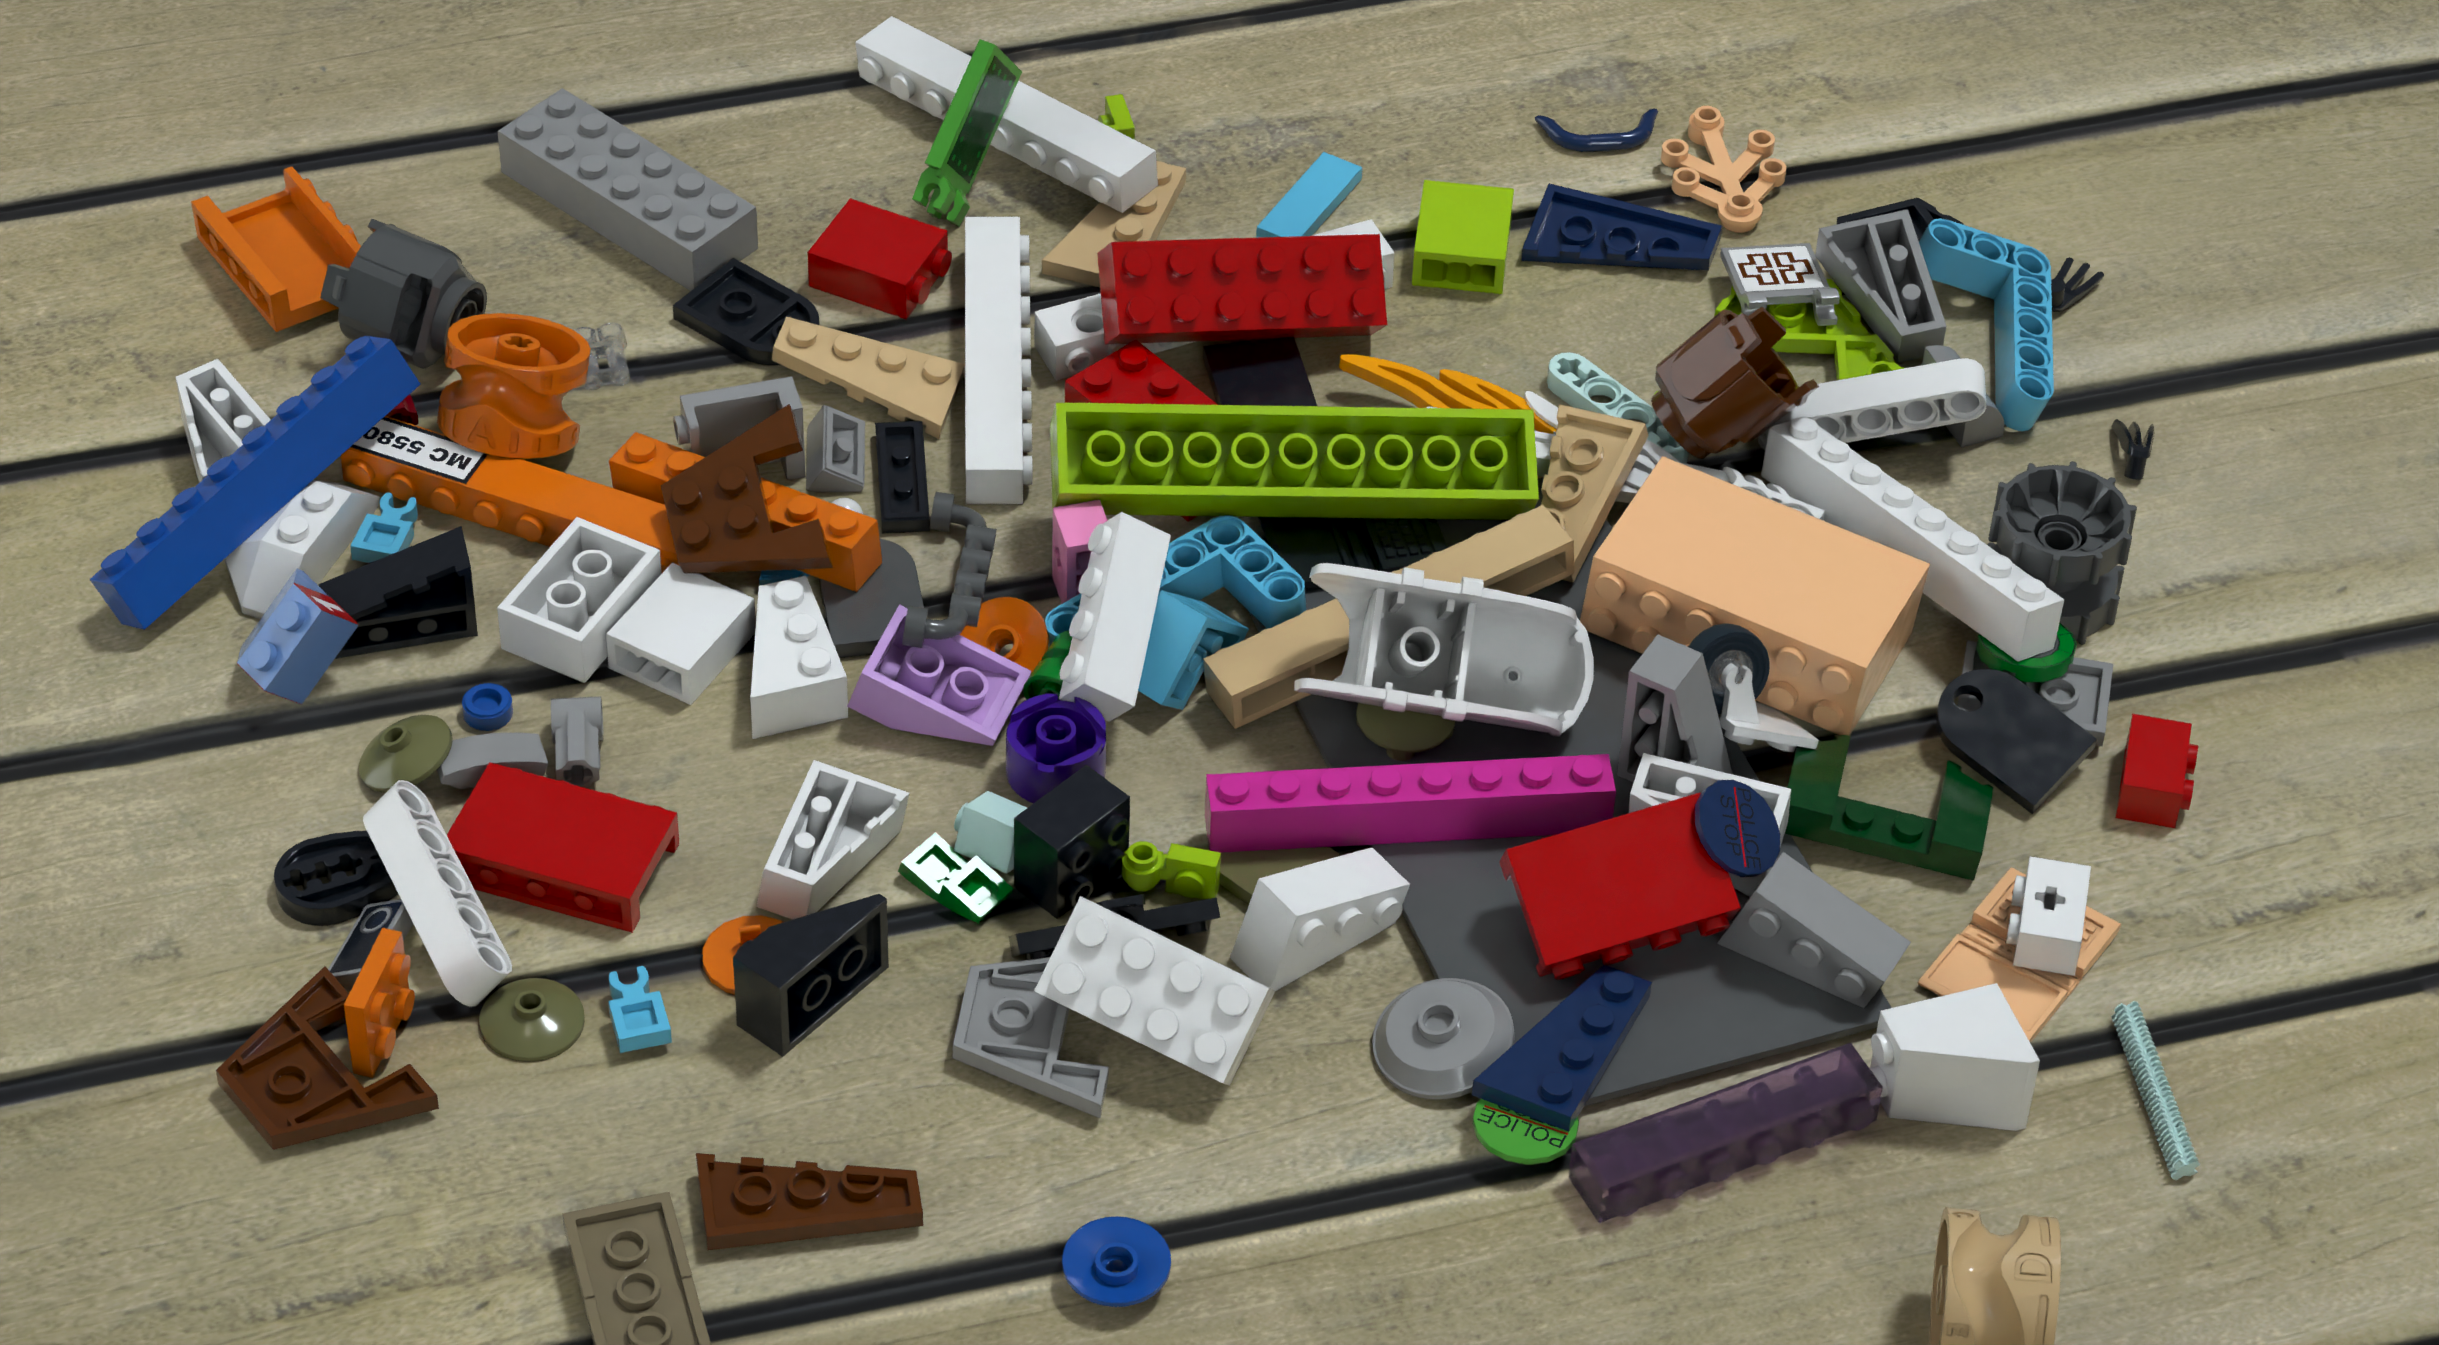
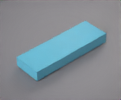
[1256,152,1362,238]

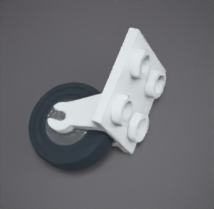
[1688,624,1819,752]

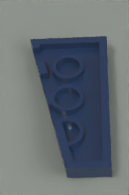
[1522,183,1722,271]
[1472,965,1652,1132]

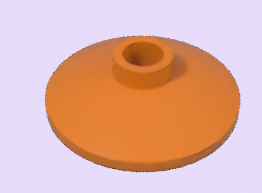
[959,597,1049,675]

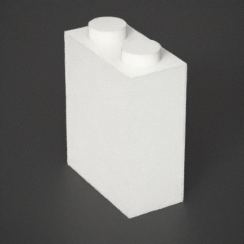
[606,563,756,705]

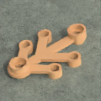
[1661,106,1786,233]

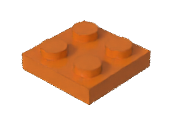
[344,928,415,1078]

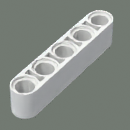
[1758,358,1986,450]
[363,780,512,1007]

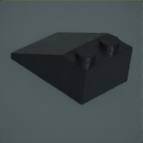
[733,894,889,1057]

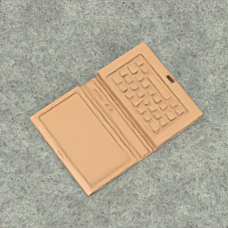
[1918,867,2121,1042]

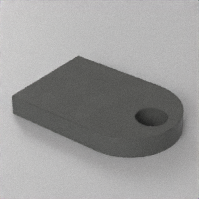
[819,538,924,658]

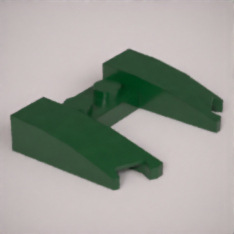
[1785,735,1993,881]

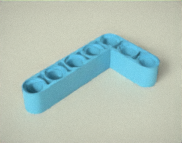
[1919,218,2054,431]
[1045,515,1306,648]

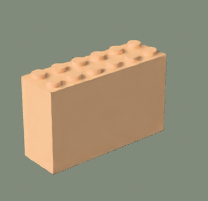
[1580,456,1930,736]

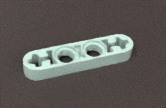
[1547,352,1689,463]

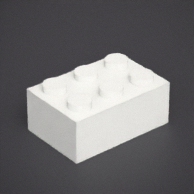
[497,517,662,683]

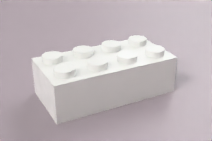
[1034,896,1275,1086]

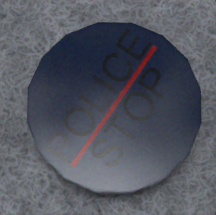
[1695,780,1780,877]

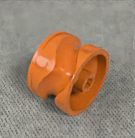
[437,313,591,459]

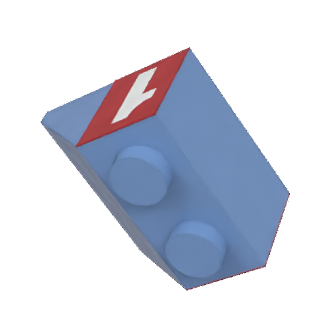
[237,569,359,705]

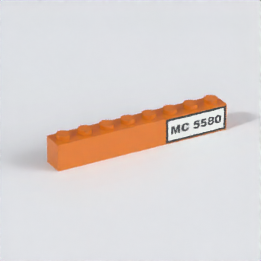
[341,416,680,573]

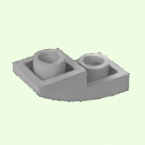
[437,733,548,789]

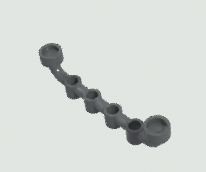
[902,491,997,648]

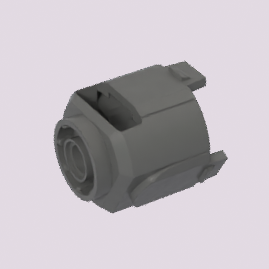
[320,219,487,369]

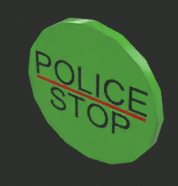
[1472,1099,1579,1165]

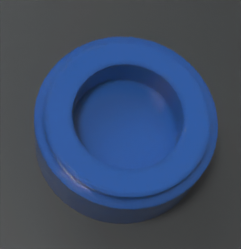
[462,683,513,731]

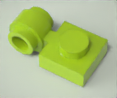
[1122,841,1221,900]

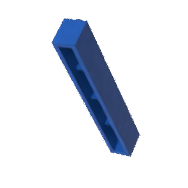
[90,336,421,630]

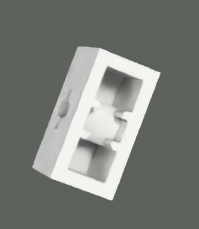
[2006,856,2091,976]

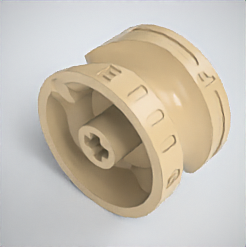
[1929,1207,2061,1345]

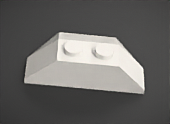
[224,479,380,619]

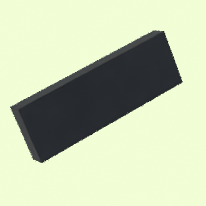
[875,421,930,534]

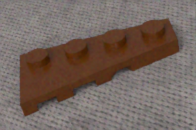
[696,1153,923,1251]

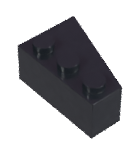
[319,526,478,659]

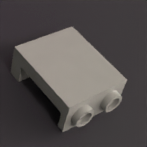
[673,376,806,480]

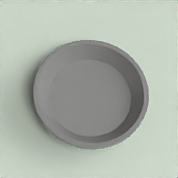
[1372,978,1515,1100]

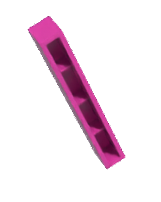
[1205,754,1616,853]

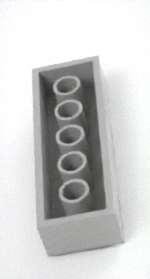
[498,88,758,291]

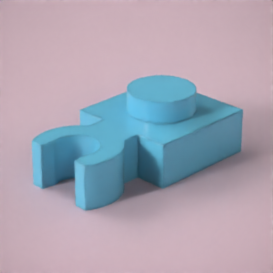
[350,492,418,563]
[608,966,672,1053]

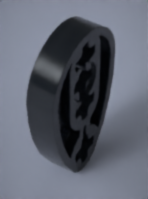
[274,831,398,926]

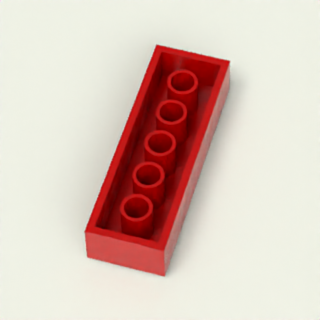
[1097,234,1388,345]

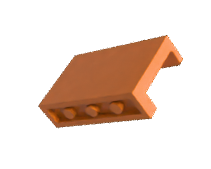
[191,166,361,332]

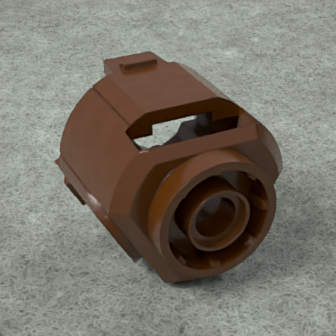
[1651,307,1819,459]

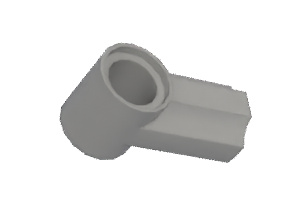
[551,696,603,788]

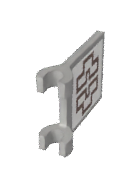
[1720,243,1840,326]

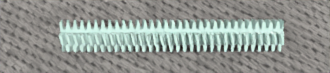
[2111,1001,2200,1180]

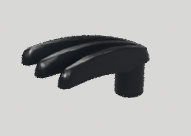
[2051,257,2104,312]
[2111,419,2155,480]

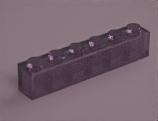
[1569,1042,1883,1223]

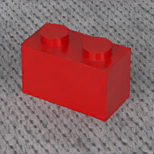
[2115,713,2198,828]

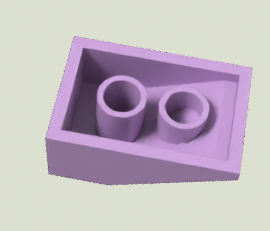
[847,604,1032,746]

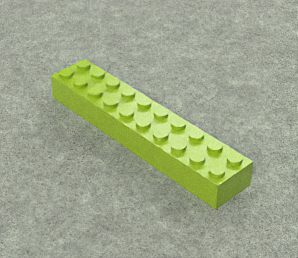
[1050,402,1539,520]

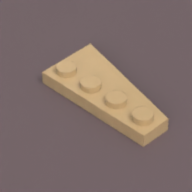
[1042,161,1186,288]
[772,317,965,439]
[1541,404,1649,582]

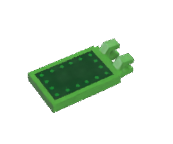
[912,39,1022,227]

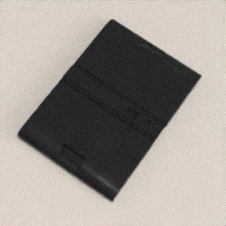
[1258,517,1448,589]

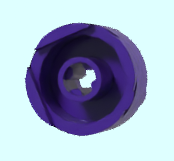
[1006,694,1106,803]

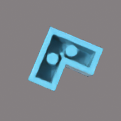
[1138,590,1249,710]

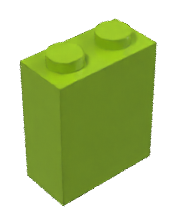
[1412,180,1514,294]

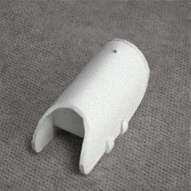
[1294,563,1594,736]

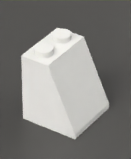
[1865,983,2040,1131]

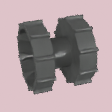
[1988,461,2137,645]

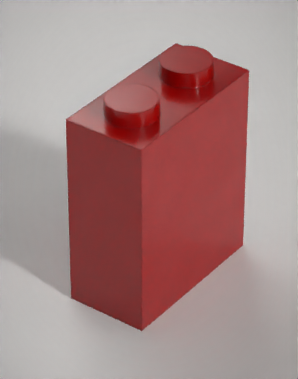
[807,198,952,320]

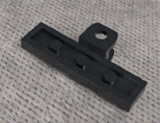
[1008,894,1221,960]

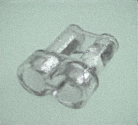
[574,323,630,390]

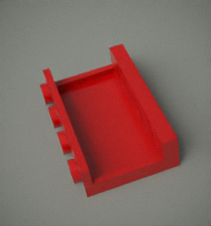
[447,762,679,933]
[1499,793,1741,980]

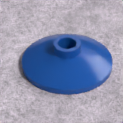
[1062,1217,1171,1307]

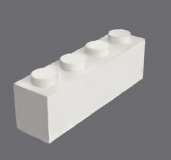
[1059,512,1171,722]

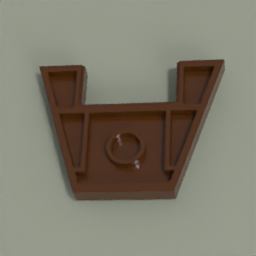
[661,404,833,573]
[216,966,439,1150]

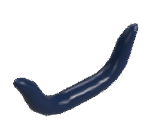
[1535,108,1658,152]

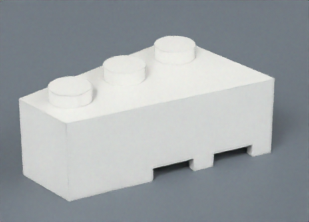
[750,576,848,739]

